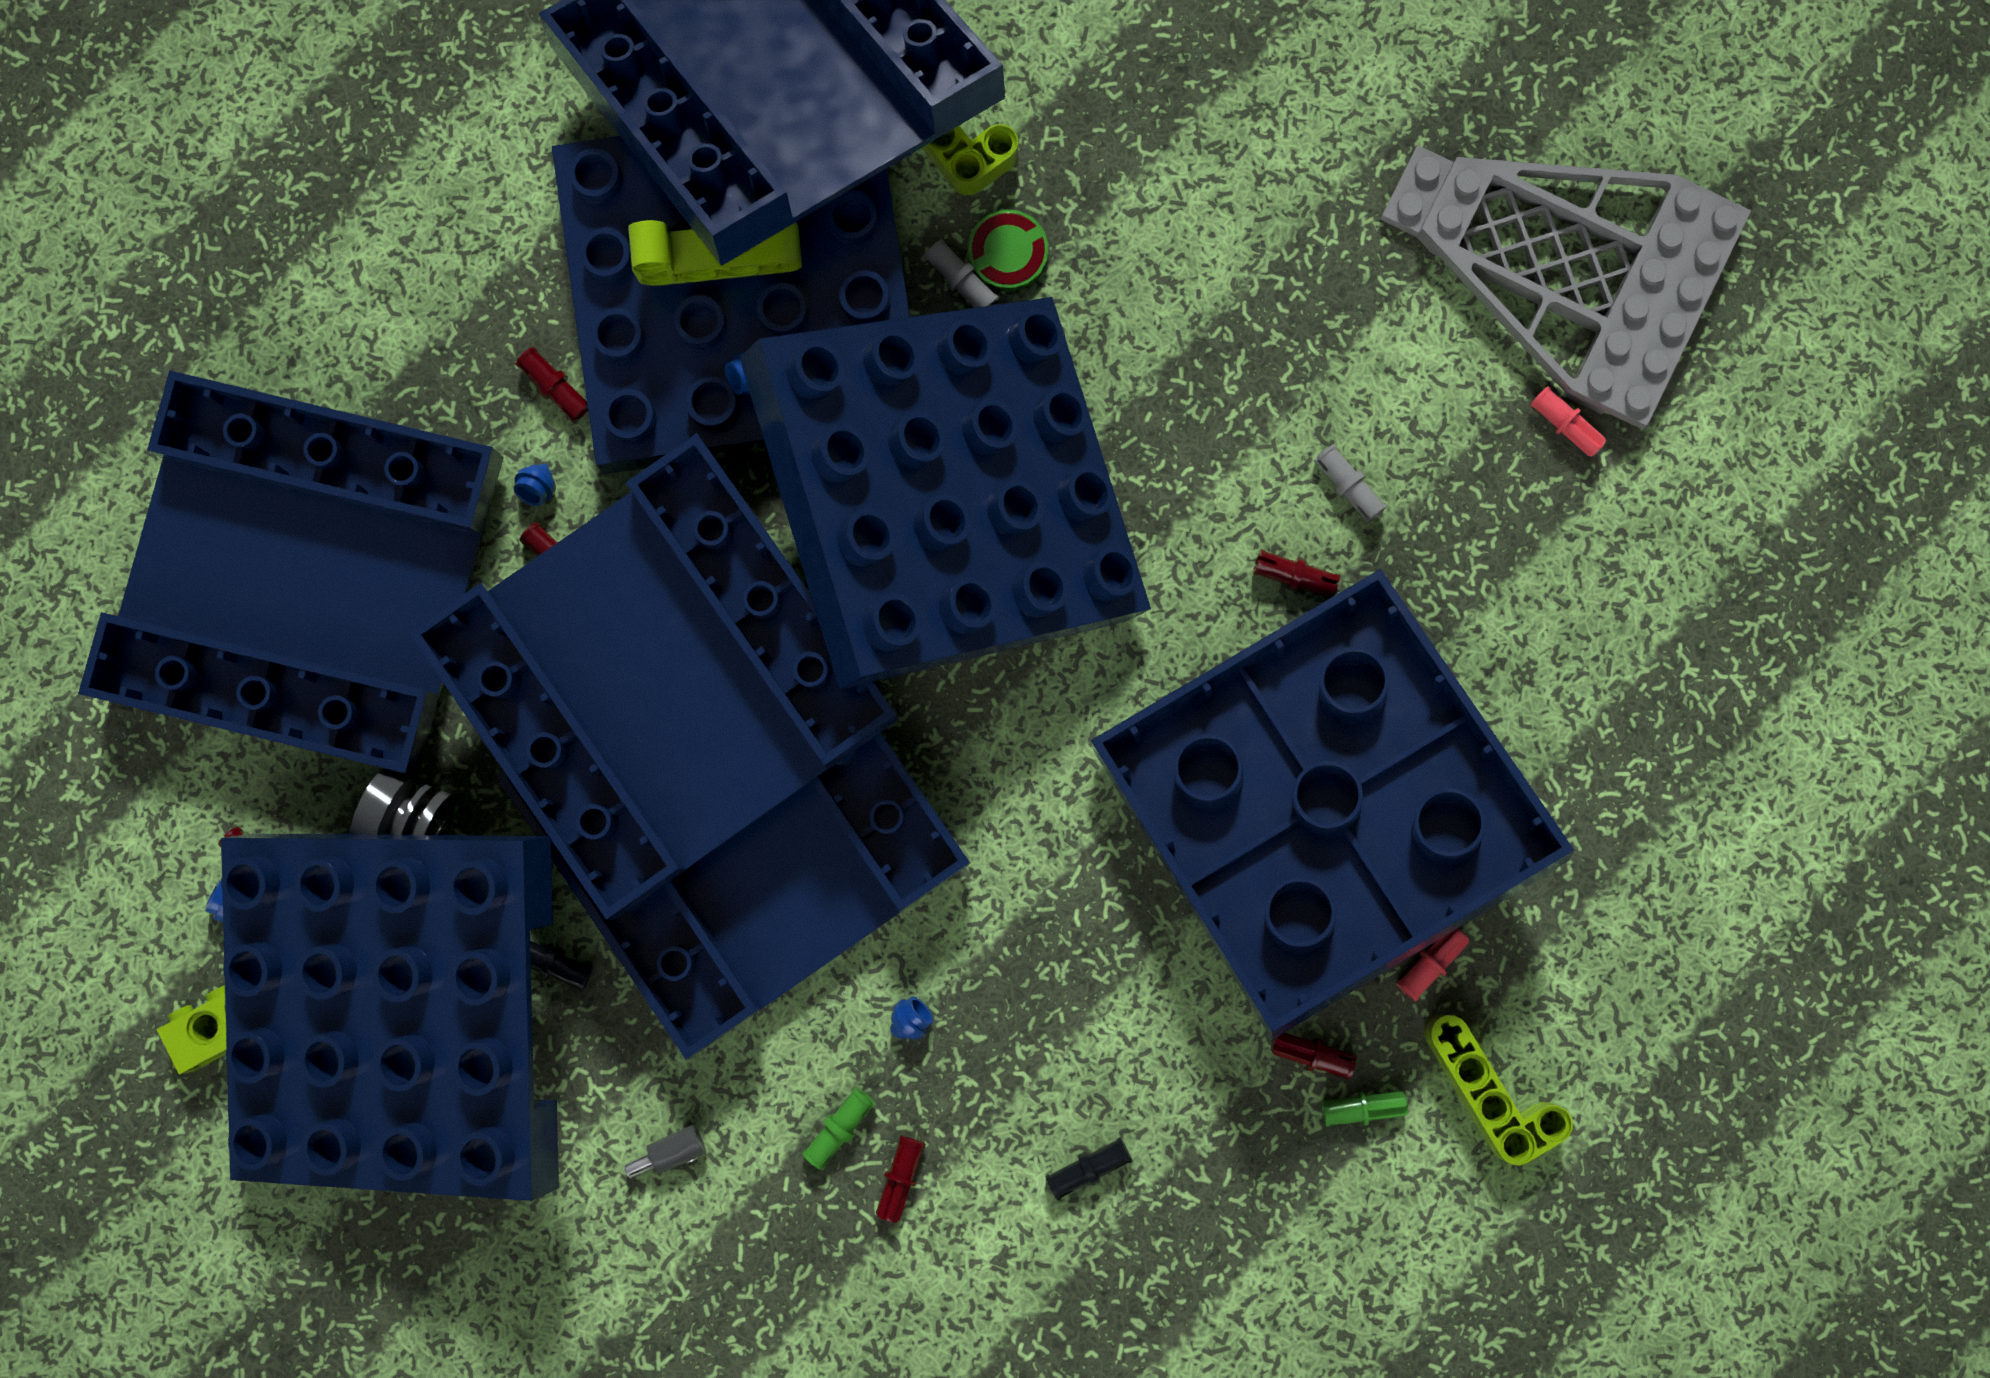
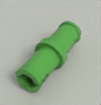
[802,1087,876,1170]

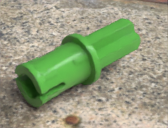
[1321,1091,1408,1127]

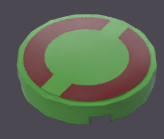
[968,209,1049,292]

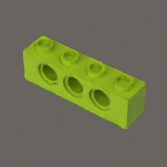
[156,985,227,1075]

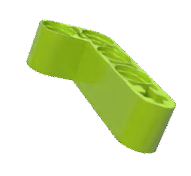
[922,124,1018,195]
[628,220,802,286]
[1424,1013,1573,1166]

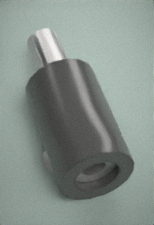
[624,1124,706,1178]

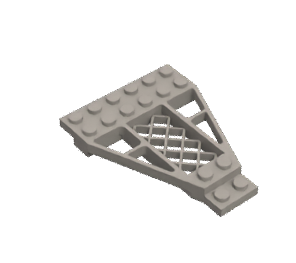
[1380,145,1751,430]

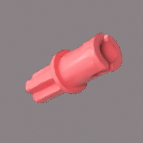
[1530,386,1606,457]
[1396,928,1470,1002]

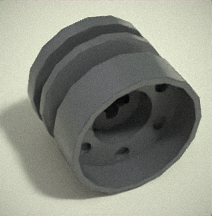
[349,768,456,835]

